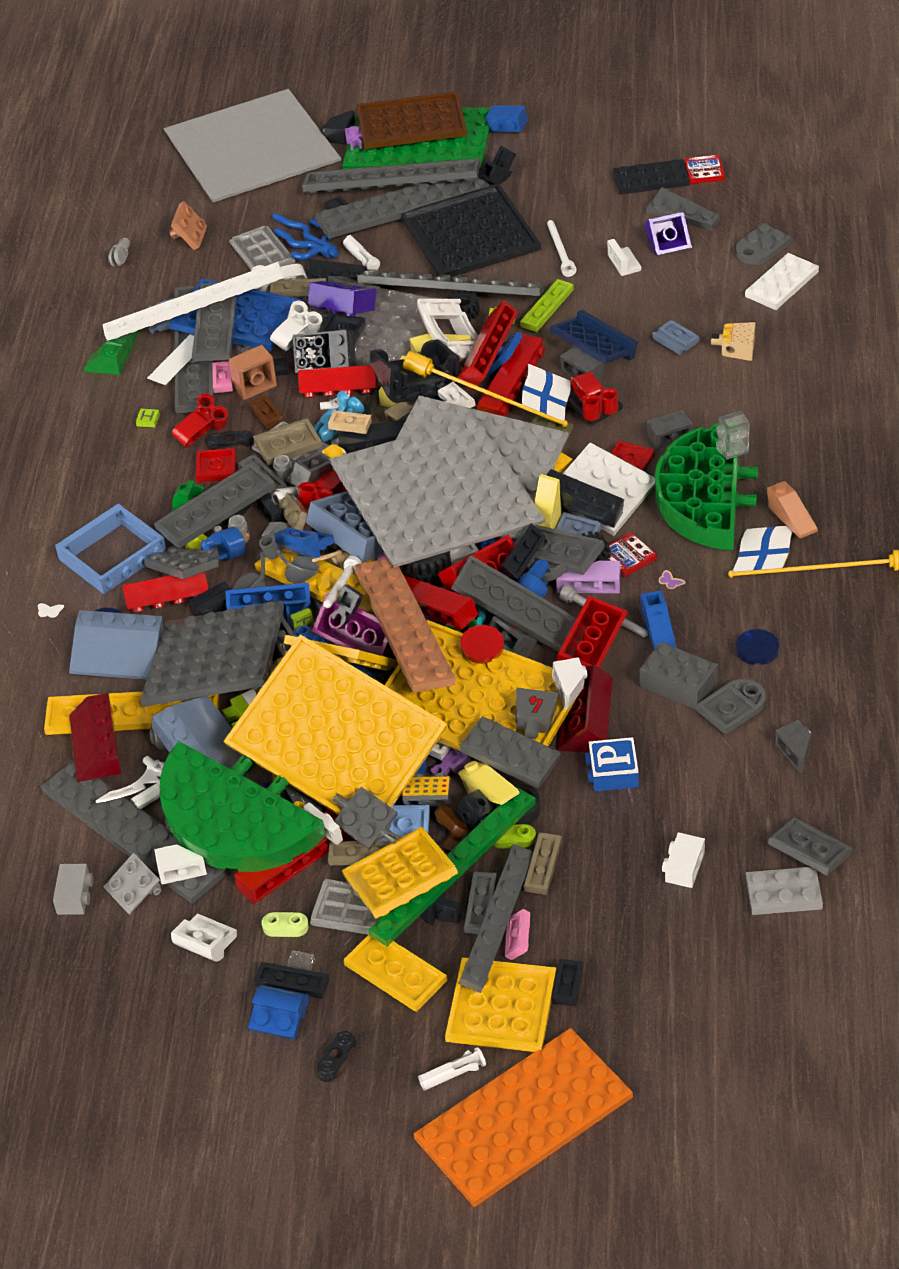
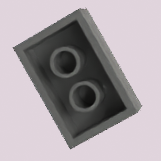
[639,642,718,710]

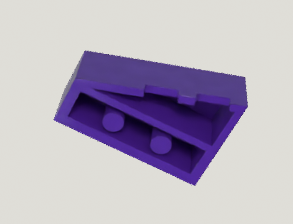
[308,281,377,316]

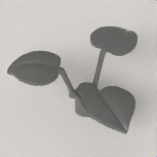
[232,521,319,590]

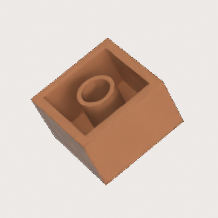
[228,345,277,400]

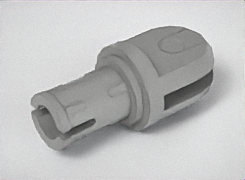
[108,238,130,267]

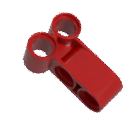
[571,371,618,421]
[171,393,228,448]
[298,469,346,509]

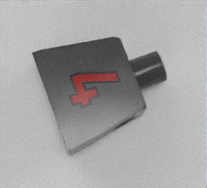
[515,688,558,739]

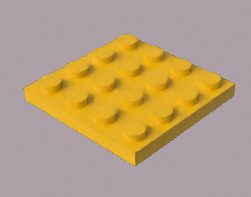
[284,635,399,671]
[342,827,458,919]
[445,957,557,1052]

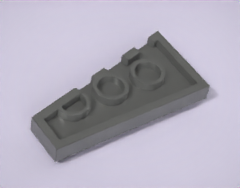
[647,187,720,231]

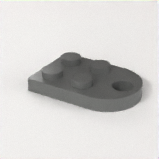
[736,223,792,265]
[696,679,766,735]

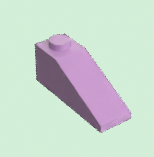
[556,561,620,593]

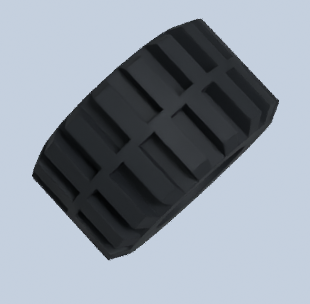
[400,551,451,585]

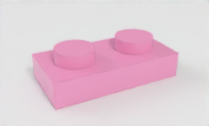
[212,361,233,393]
[505,909,530,960]

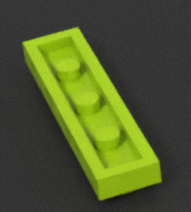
[520,279,574,332]

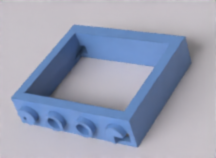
[55,504,167,594]

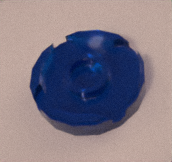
[736,629,779,665]

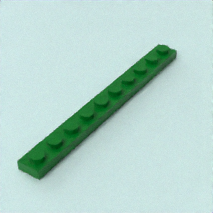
[368,788,536,947]

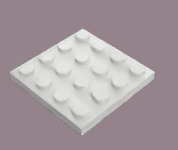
[561,443,655,536]

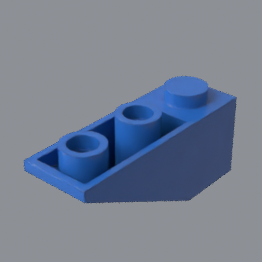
[641,590,677,650]

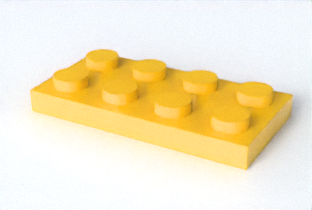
[344,935,447,1012]

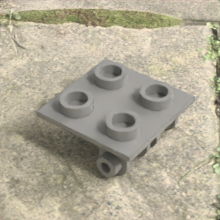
[103,853,161,915]

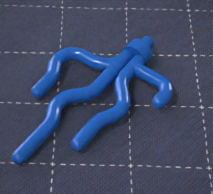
[272,213,339,260]

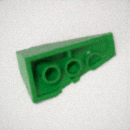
[84,329,141,375]

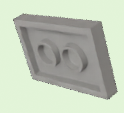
[746,867,823,915]

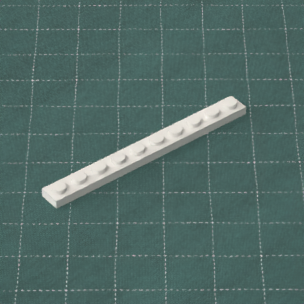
[103,262,283,341]

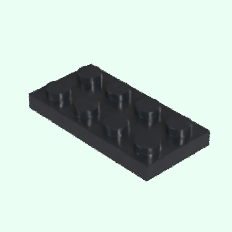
[613,159,689,195]

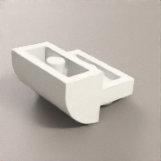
[171,913,237,962]

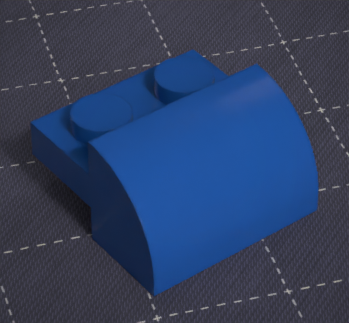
[274,527,334,558]
[248,985,310,1040]

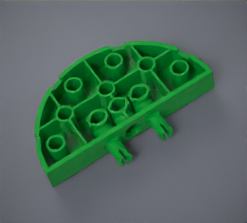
[655,421,758,550]
[159,741,326,872]

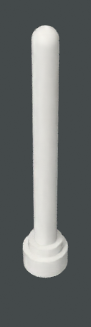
[547,220,577,277]
[323,556,361,608]

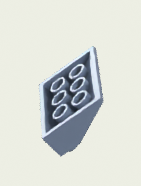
[306,491,384,562]
[69,610,163,680]
[152,696,254,769]

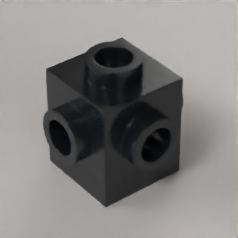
[455,789,495,830]

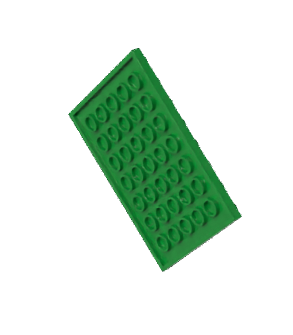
[342,107,491,169]

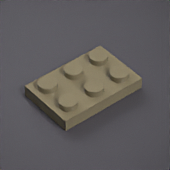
[253,418,322,465]

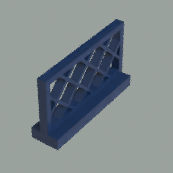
[550,310,638,364]

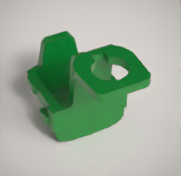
[172,480,205,511]

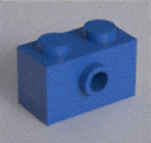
[486,105,528,133]

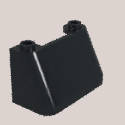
[369,339,460,403]

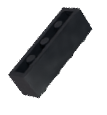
[338,419,406,454]
[546,469,624,528]

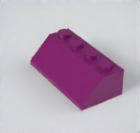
[312,593,395,659]

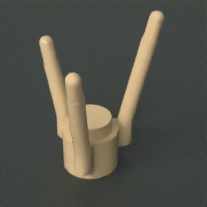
[312,549,349,570]

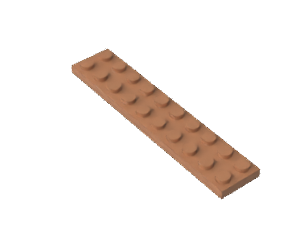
[354,558,455,693]

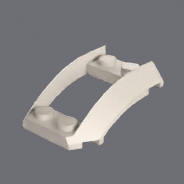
[417,299,478,362]

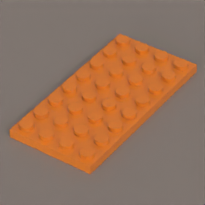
[413,1028,633,1208]

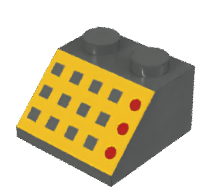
[403,773,451,807]

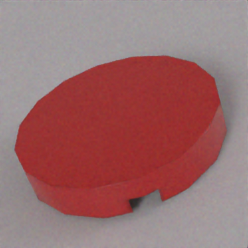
[461,625,504,664]

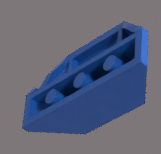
[225,582,311,628]

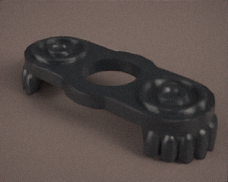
[207,430,254,450]
[317,1031,357,1082]

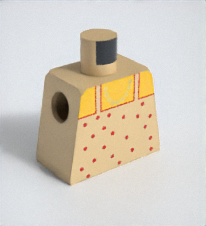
[711,322,755,361]

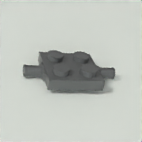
[333,786,399,850]

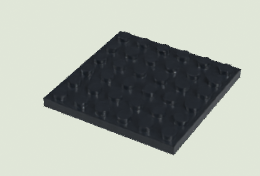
[401,183,541,277]

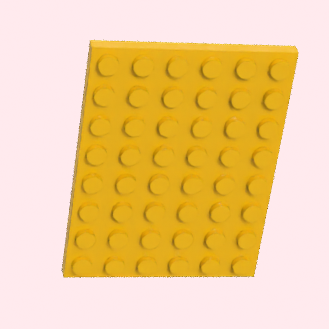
[384,620,579,751]
[224,635,448,815]

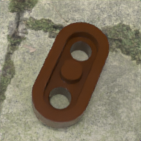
[435,804,472,840]

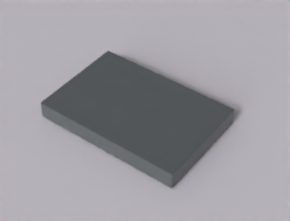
[768,817,852,875]

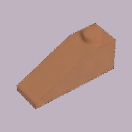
[767,481,818,538]

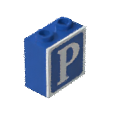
[585,738,639,791]

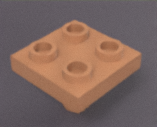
[170,201,207,250]

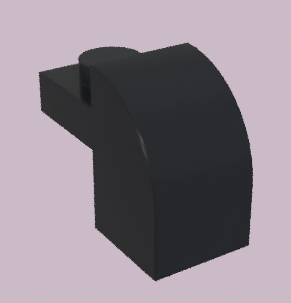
[478,146,517,184]
[420,892,461,925]

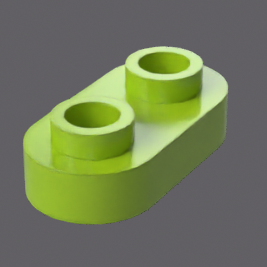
[493,824,536,849]

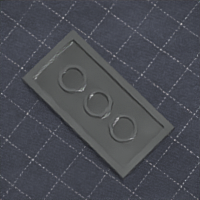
[460,716,560,789]

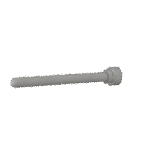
[559,585,648,637]

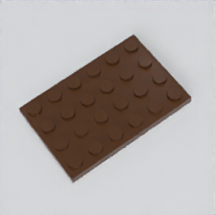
[357,91,467,149]

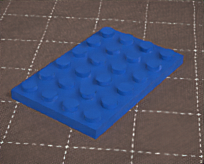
[169,278,302,351]

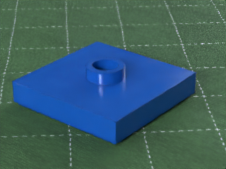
[486,331,523,376]

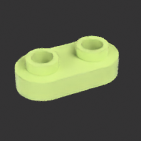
[262,912,309,937]

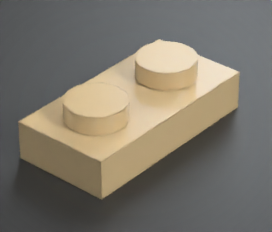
[328,410,372,434]

